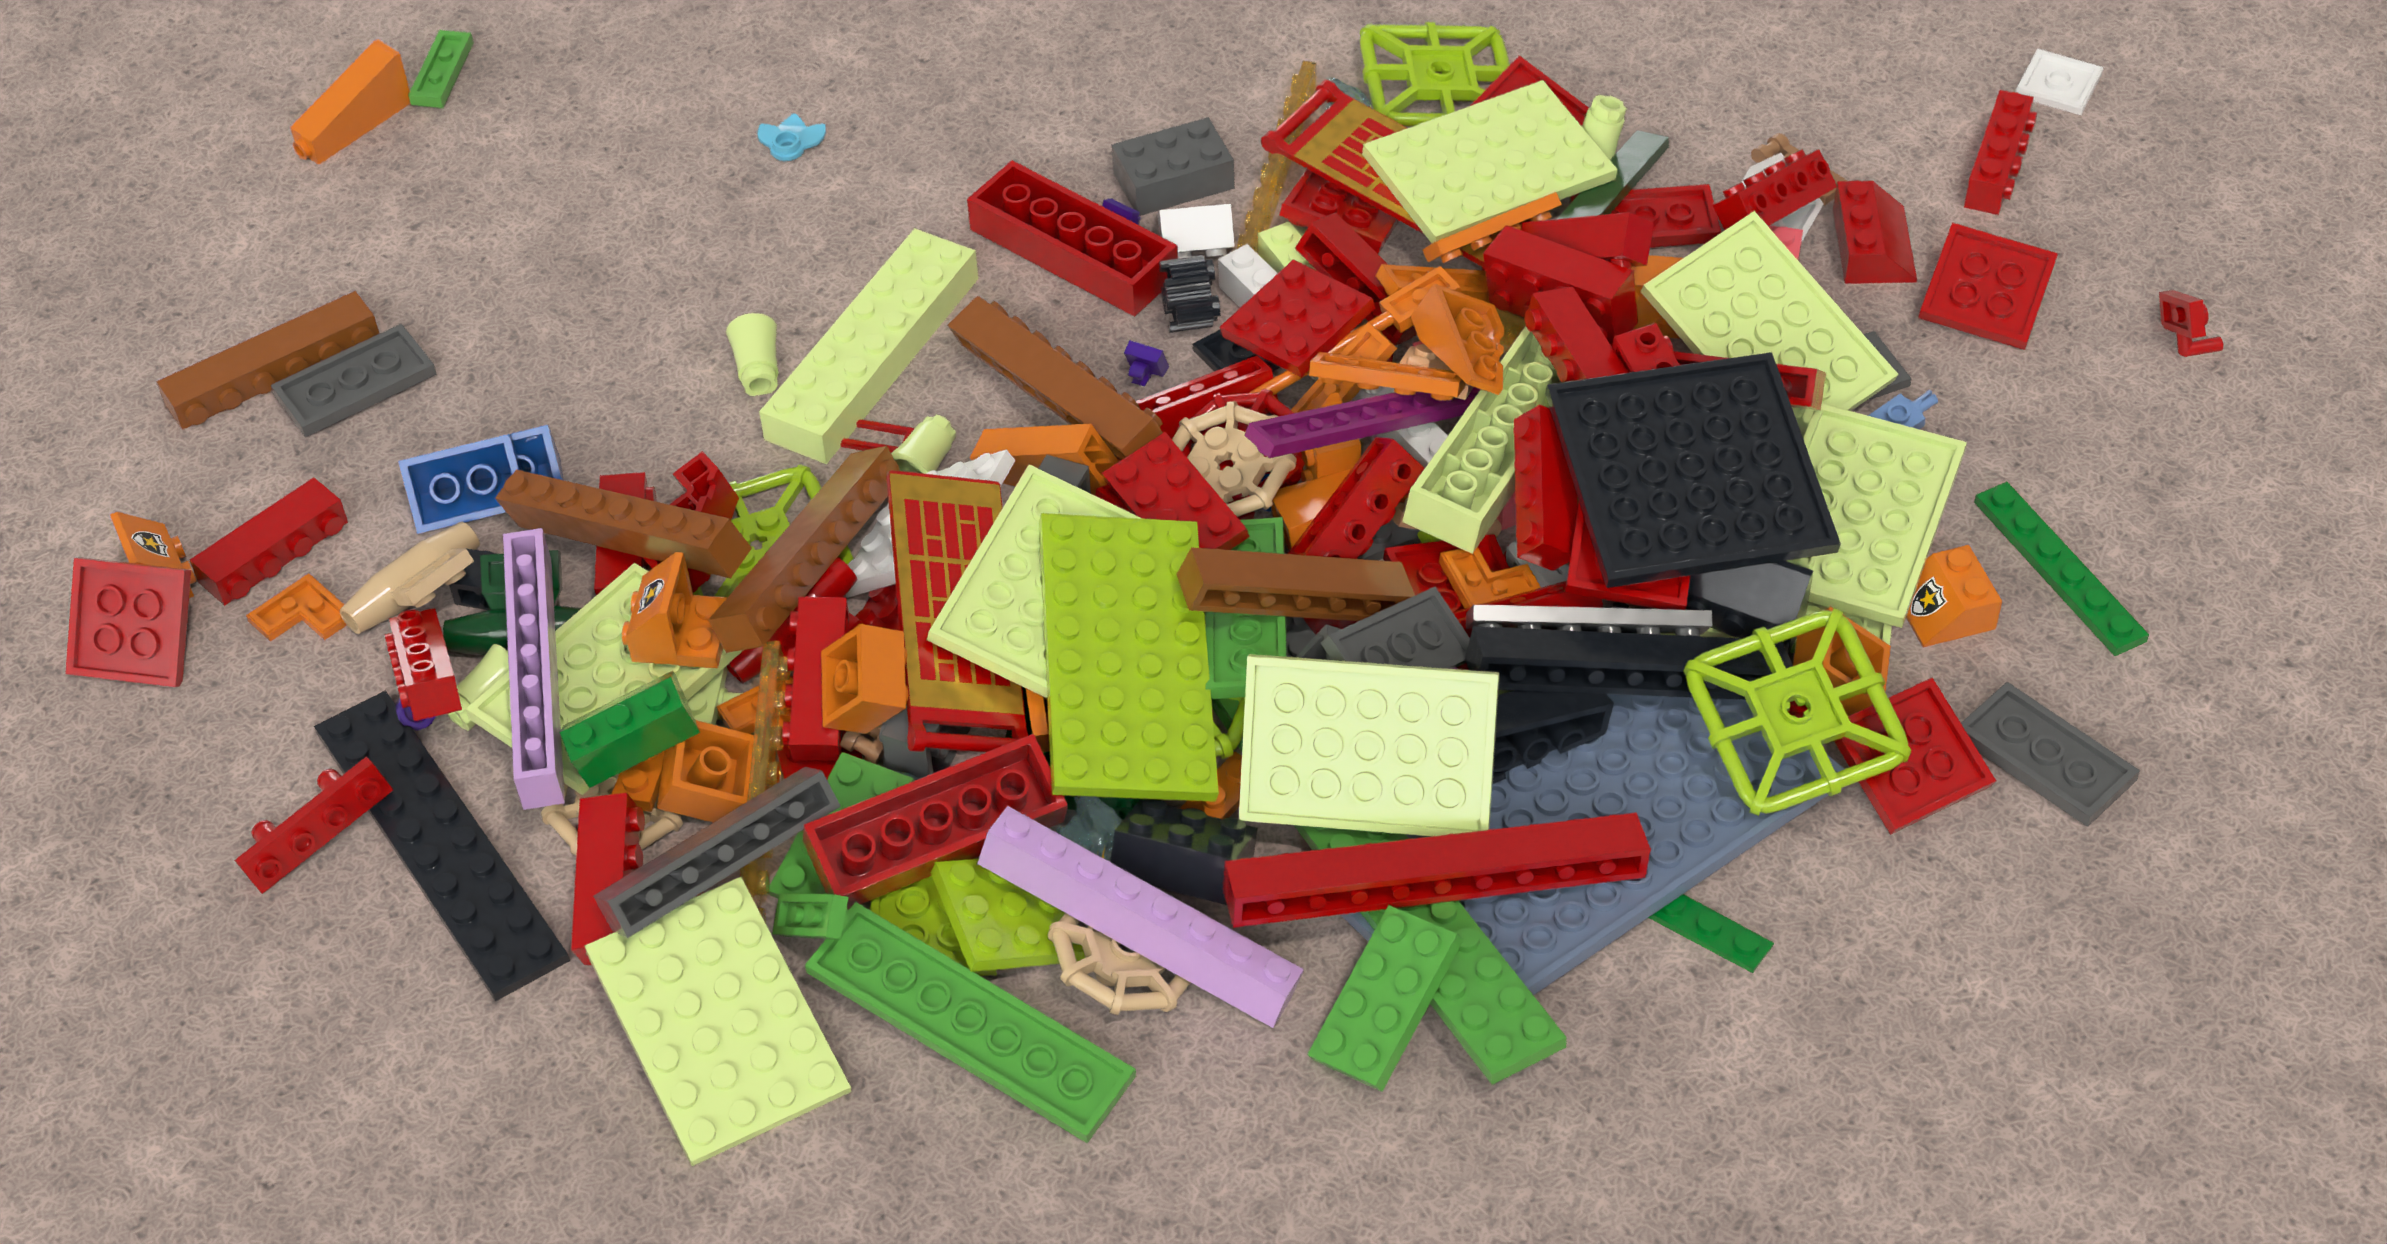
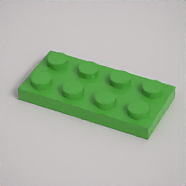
[767,752,915,910]
[1307,905,1464,1092]

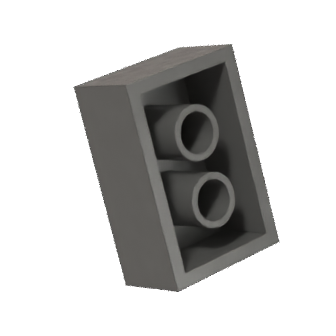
[1111,117,1235,216]

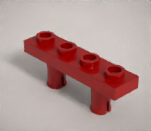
[234,757,393,894]

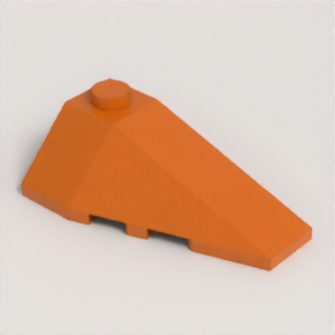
[1411,284,1504,395]

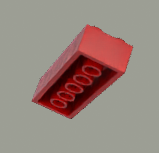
[967,160,1178,317]
[803,734,1068,909]

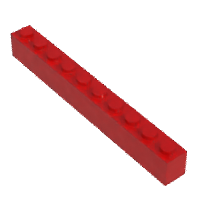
[1223,812,1651,928]

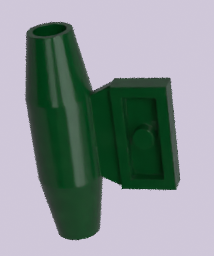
[443,550,582,655]

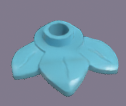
[757,113,826,161]

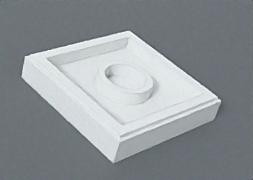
[2015,49,2103,115]

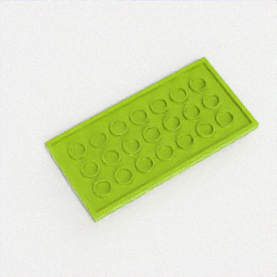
[1039,513,1219,802]

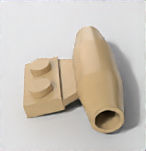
[340,522,480,634]

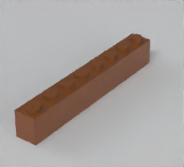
[947,296,1163,461]
[708,446,900,653]
[495,470,752,579]

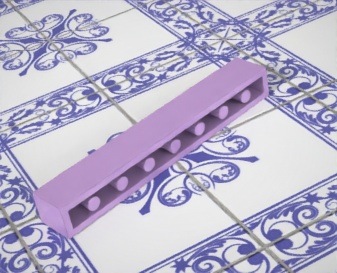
[503,528,565,810]
[978,806,1304,1028]

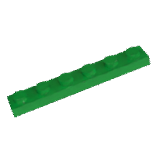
[1974,482,2149,656]
[1648,894,1774,973]

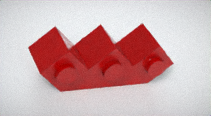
[643,451,739,593]

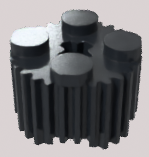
[1159,255,1221,333]

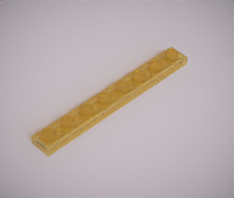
[1237,61,1317,254]
[740,641,791,924]

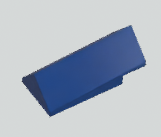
[398,425,564,534]

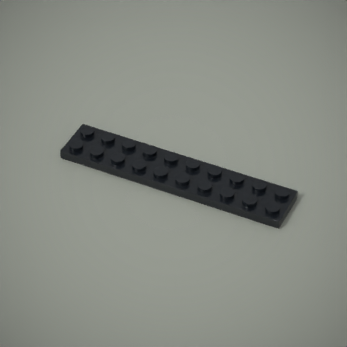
[314,690,570,1002]

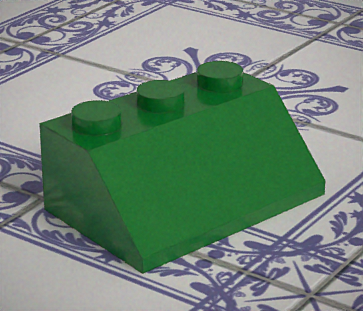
[559,671,700,788]

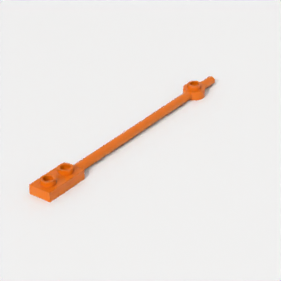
[1118,266,1462,461]

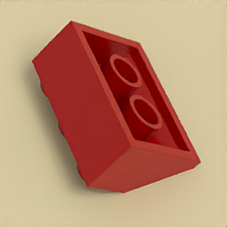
[1833,180,1917,284]

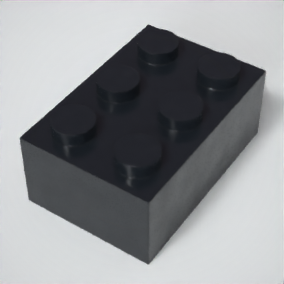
[1110,799,1258,905]

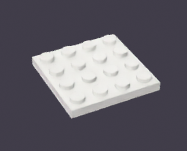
[846,449,1016,598]

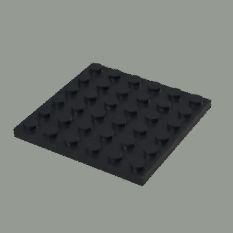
[1545,352,1841,588]

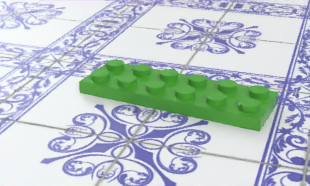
[1206,517,1287,699]

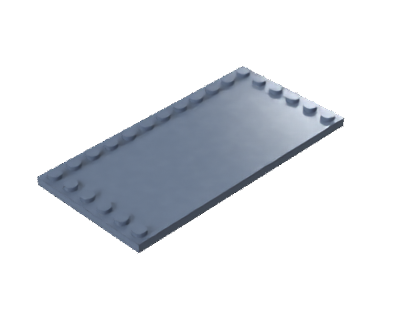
[1341,694,1844,995]

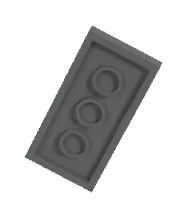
[271,323,437,438]
[1321,587,1470,669]
[1961,682,2140,827]

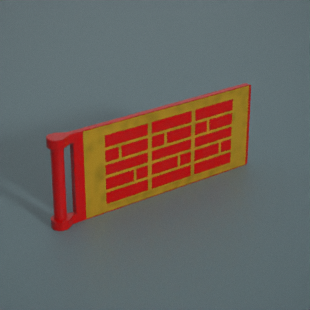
[1261,79,1531,268]
[886,470,1029,752]

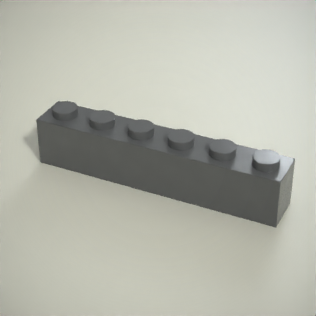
[593,767,841,938]

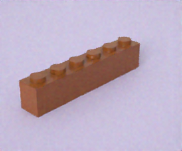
[156,291,380,430]
[1176,547,1415,621]

